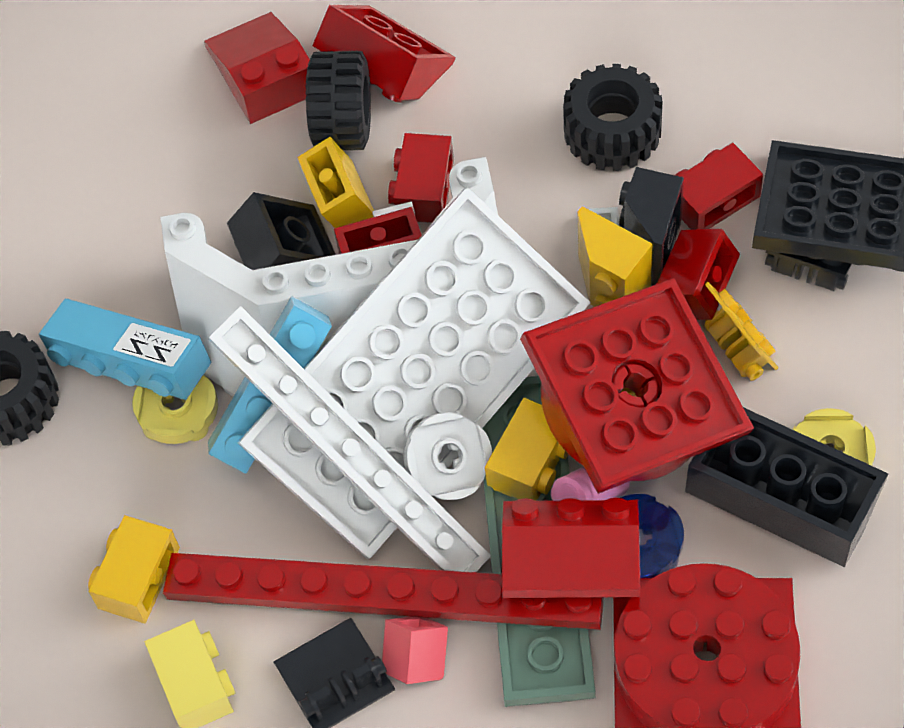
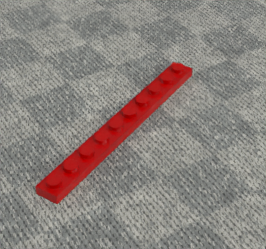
[163,553,604,630]

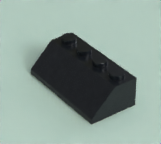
[685,407,889,567]

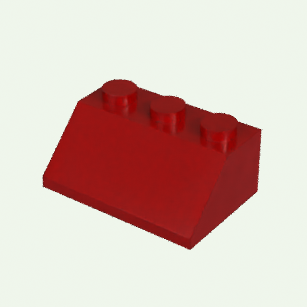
[312,5,456,103]
[502,498,640,598]

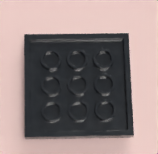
[752,140,904,272]

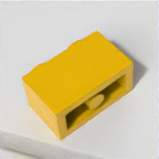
[297,137,374,228]
[485,397,569,501]
[88,515,180,624]

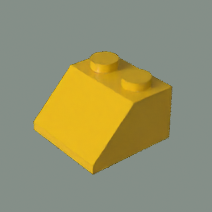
[577,206,652,307]

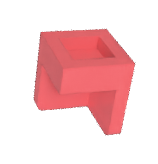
[382,617,448,684]

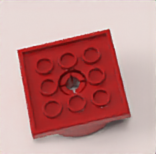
[520,278,754,494]
[613,563,801,728]

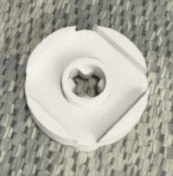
[404,412,492,500]

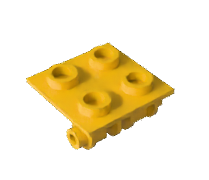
[704,282,779,381]

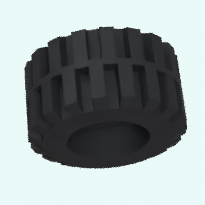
[306,51,371,150]
[563,63,663,171]
[0,331,59,446]

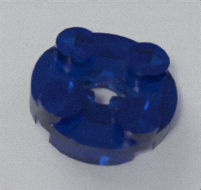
[620,494,684,578]

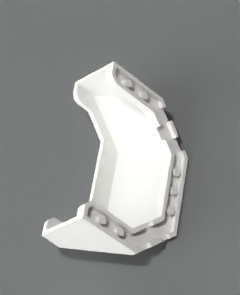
[160,157,498,397]

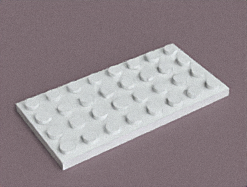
[238,187,590,559]

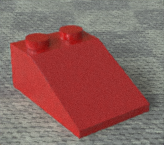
[204,12,310,124]

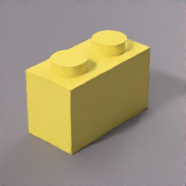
[144,620,236,728]

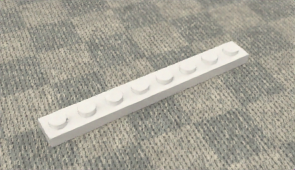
[208,306,491,572]

